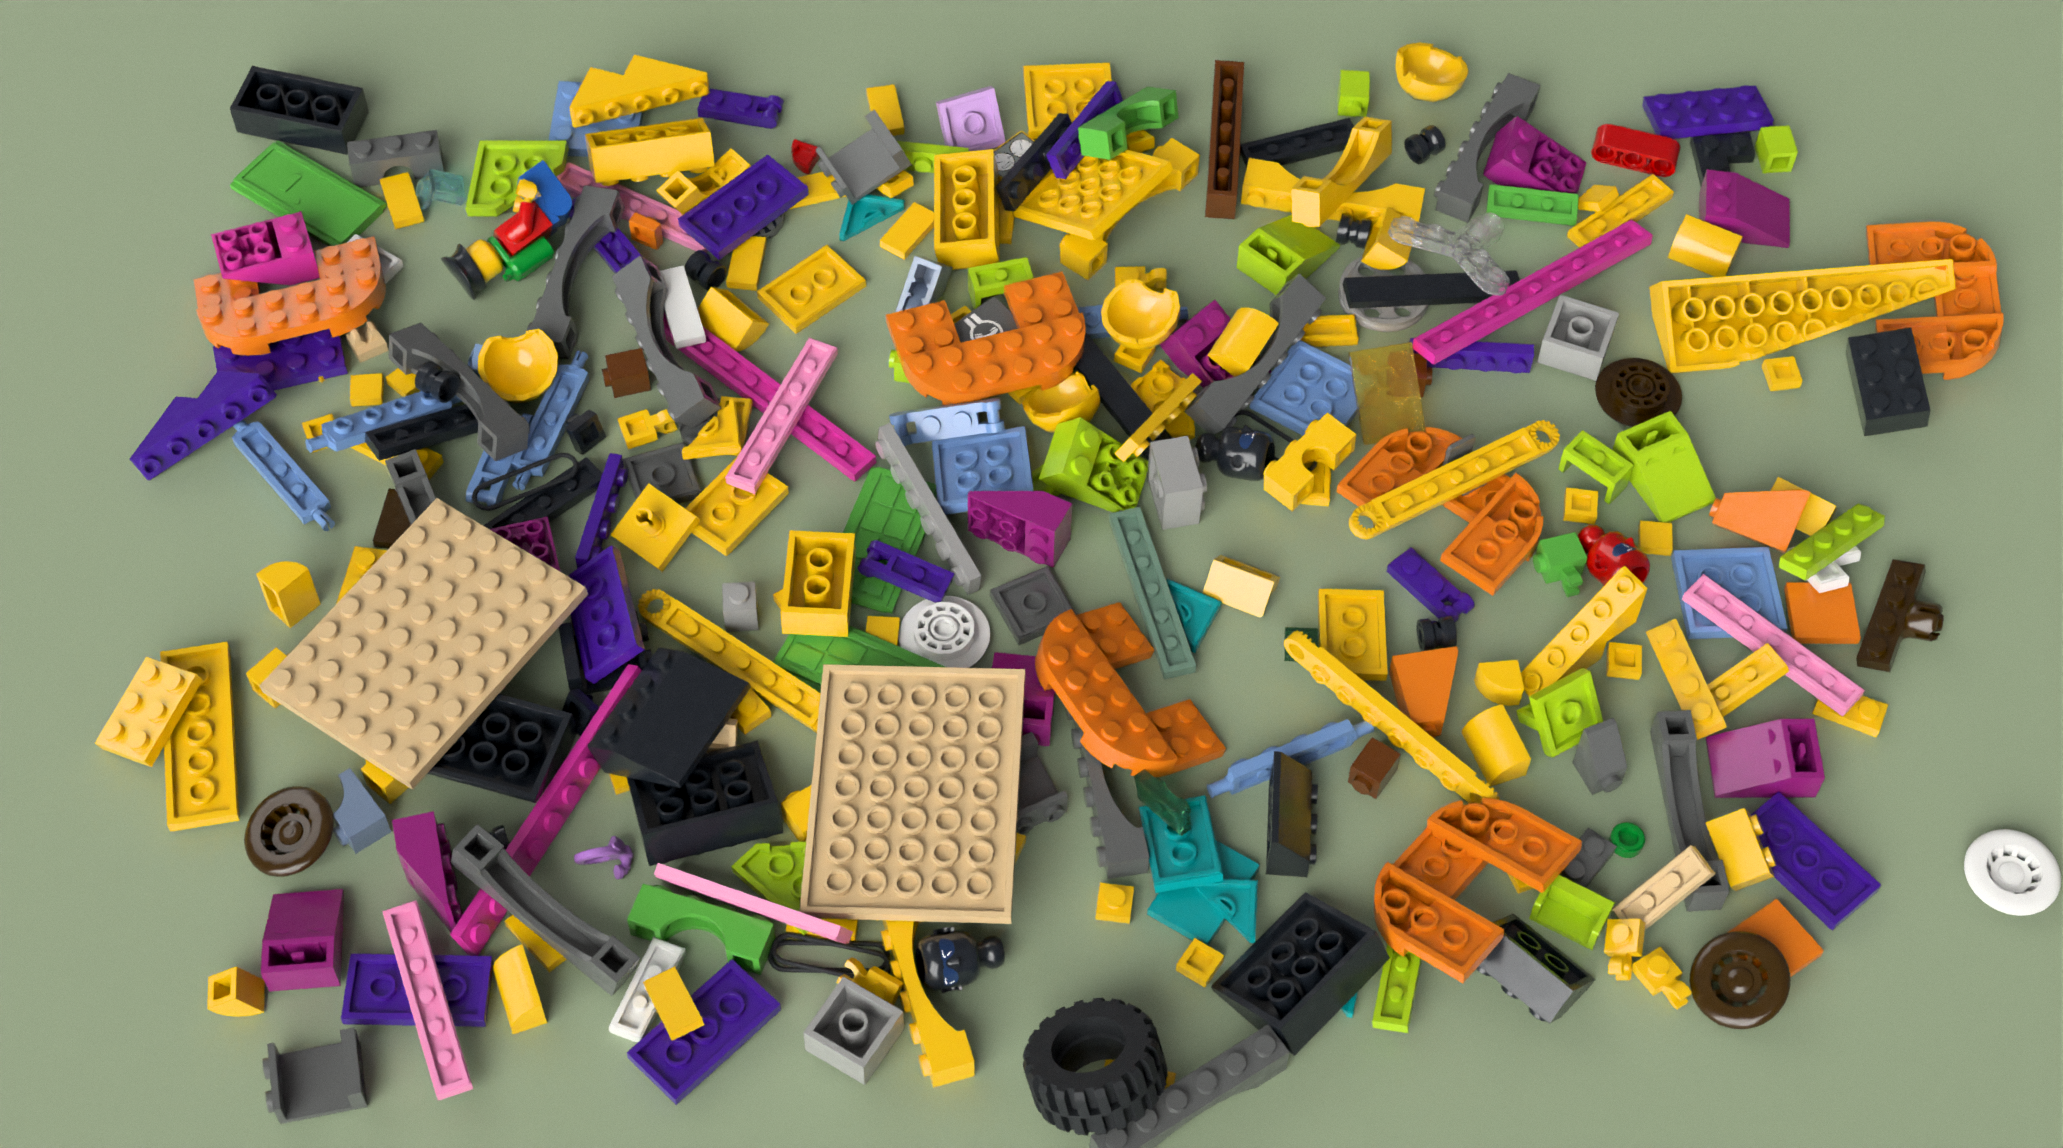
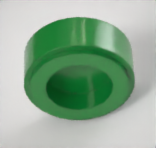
[1609,822,1645,858]

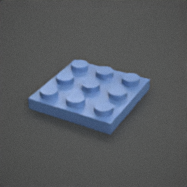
[548,81,644,157]
[1249,340,1378,436]
[932,426,1034,515]
[1671,547,1787,639]

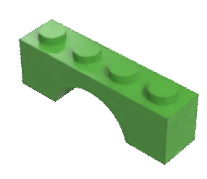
[1078,86,1179,160]
[627,884,776,975]

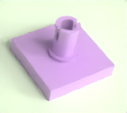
[936,86,1006,151]

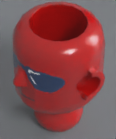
[1578,524,1650,586]

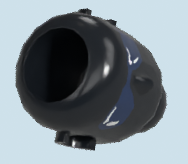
[1195,425,1275,481]
[916,927,1005,993]

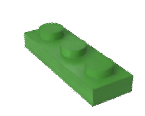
[1486,184,1579,226]

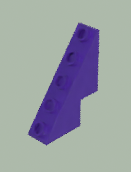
[130,370,277,480]

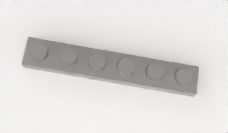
[875,423,982,595]

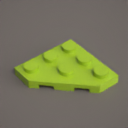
[465,140,569,217]
[731,841,823,935]

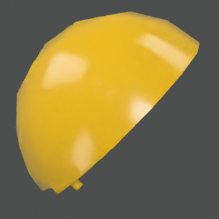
[1396,42,1469,102]
[1101,278,1180,350]
[478,329,558,403]
[1022,371,1100,433]

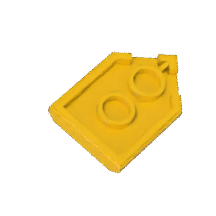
[1131,360,1195,440]

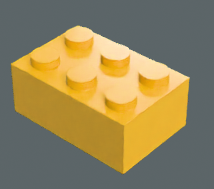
[780,530,856,637]

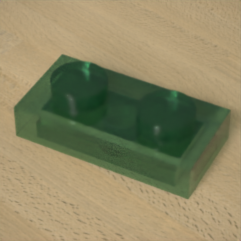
[1134,769,1192,836]

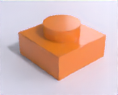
[629,212,663,250]

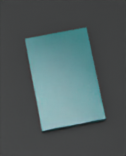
[1139,795,1224,893]
[1147,840,1260,946]

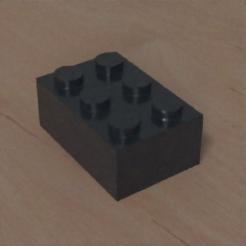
[1846,328,1931,437]

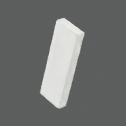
[660,265,706,349]
[609,937,686,1043]

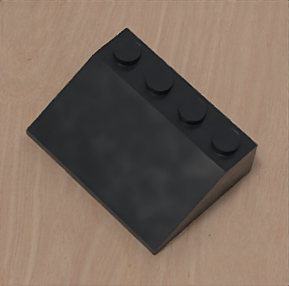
[587,647,751,788]
[427,694,577,803]
[627,740,783,866]
[1211,892,1390,1056]

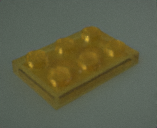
[1348,342,1425,445]

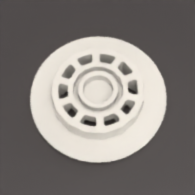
[899,596,990,668]
[1964,829,2061,916]

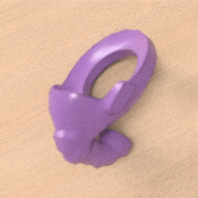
[574,835,633,880]

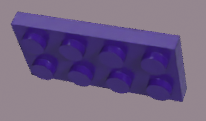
[1642,85,1774,139]
[678,154,809,260]
[213,329,348,391]
[568,545,645,684]
[1751,792,1881,931]
[341,953,494,1027]
[627,959,781,1105]

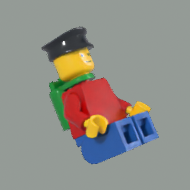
[441,160,572,300]

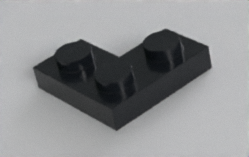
[1690,133,1756,186]

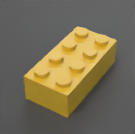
[585,118,715,186]
[934,149,1000,270]

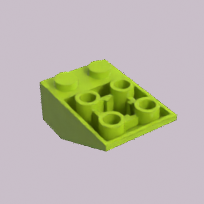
[1236,214,1340,295]
[1612,411,1716,523]
[1039,417,1149,513]

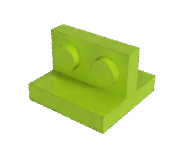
[1516,668,1603,758]

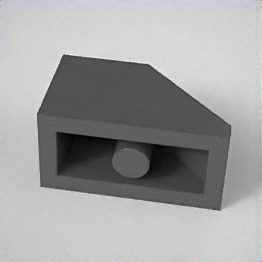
[1572,718,1627,795]

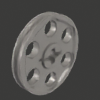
[1338,257,1428,332]

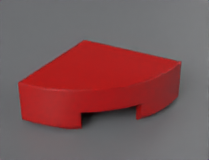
[791,139,820,175]

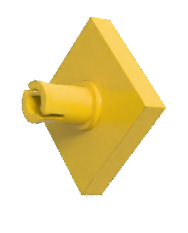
[610,483,701,572]

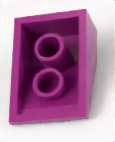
[1699,170,1790,248]

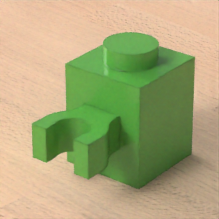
[1533,532,1587,597]

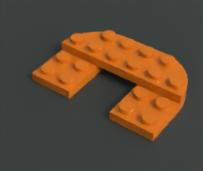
[1866,222,2004,380]
[194,236,386,356]
[886,271,1085,405]
[1336,427,1543,596]
[1035,602,1226,778]
[1374,798,1582,983]

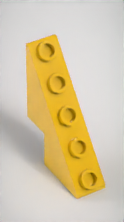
[569,54,710,128]
[1521,566,1648,696]

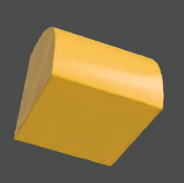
[1474,660,1524,706]
[208,966,265,1016]

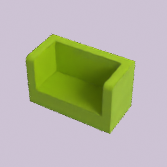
[968,257,1034,310]
[1558,430,1634,505]
[1529,875,1615,950]

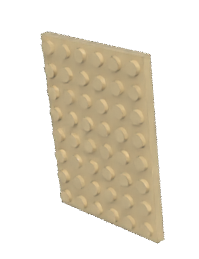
[259,498,588,790]
[799,664,1026,924]

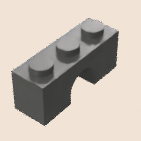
[347,130,445,187]

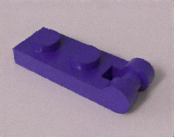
[697,88,784,129]
[857,540,954,603]
[1386,547,1475,623]

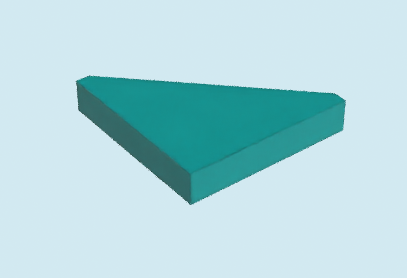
[839,194,905,241]
[1166,579,1222,653]
[1194,878,1258,943]

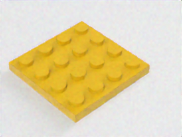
[1012,149,1174,241]

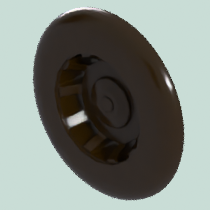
[1595,358,1682,427]
[244,786,334,877]
[1690,931,1791,1029]

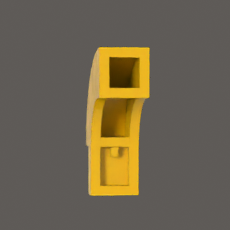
[656,148,751,215]

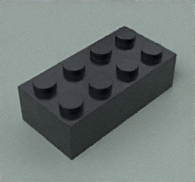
[230,66,369,155]

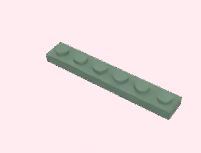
[1109,507,1196,680]

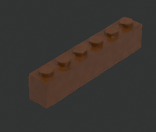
[1205,60,1244,219]

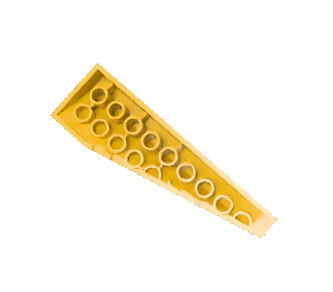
[1649,259,1956,373]

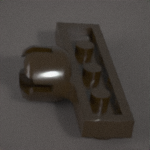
[1856,559,1944,672]

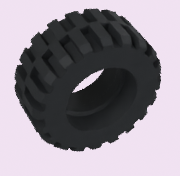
[1023,998,1168,1136]

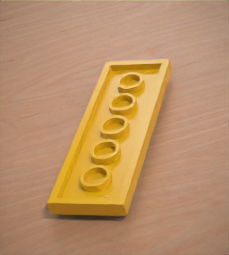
[160,642,240,832]

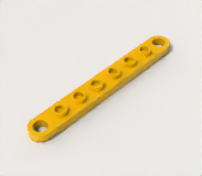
[1349,420,1560,539]
[638,589,820,733]
[1284,630,1500,804]

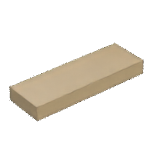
[1612,845,1715,930]

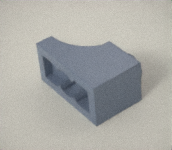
[895,256,953,312]
[333,768,391,854]

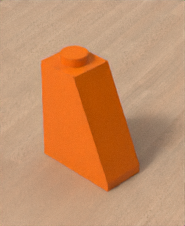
[1709,490,1811,553]
[1389,646,1458,738]

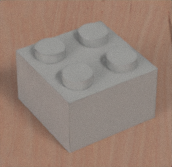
[1537,295,1619,381]
[1147,436,1207,530]
[803,977,904,1085]

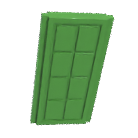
[230,140,387,246]
[843,466,937,614]
[773,625,945,693]

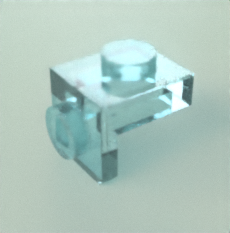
[416,169,466,210]

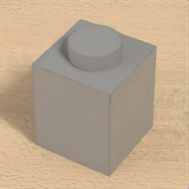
[722,581,759,632]

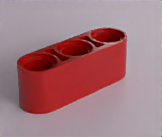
[1591,124,1680,177]

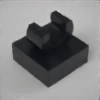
[565,409,607,455]
[562,688,600,736]

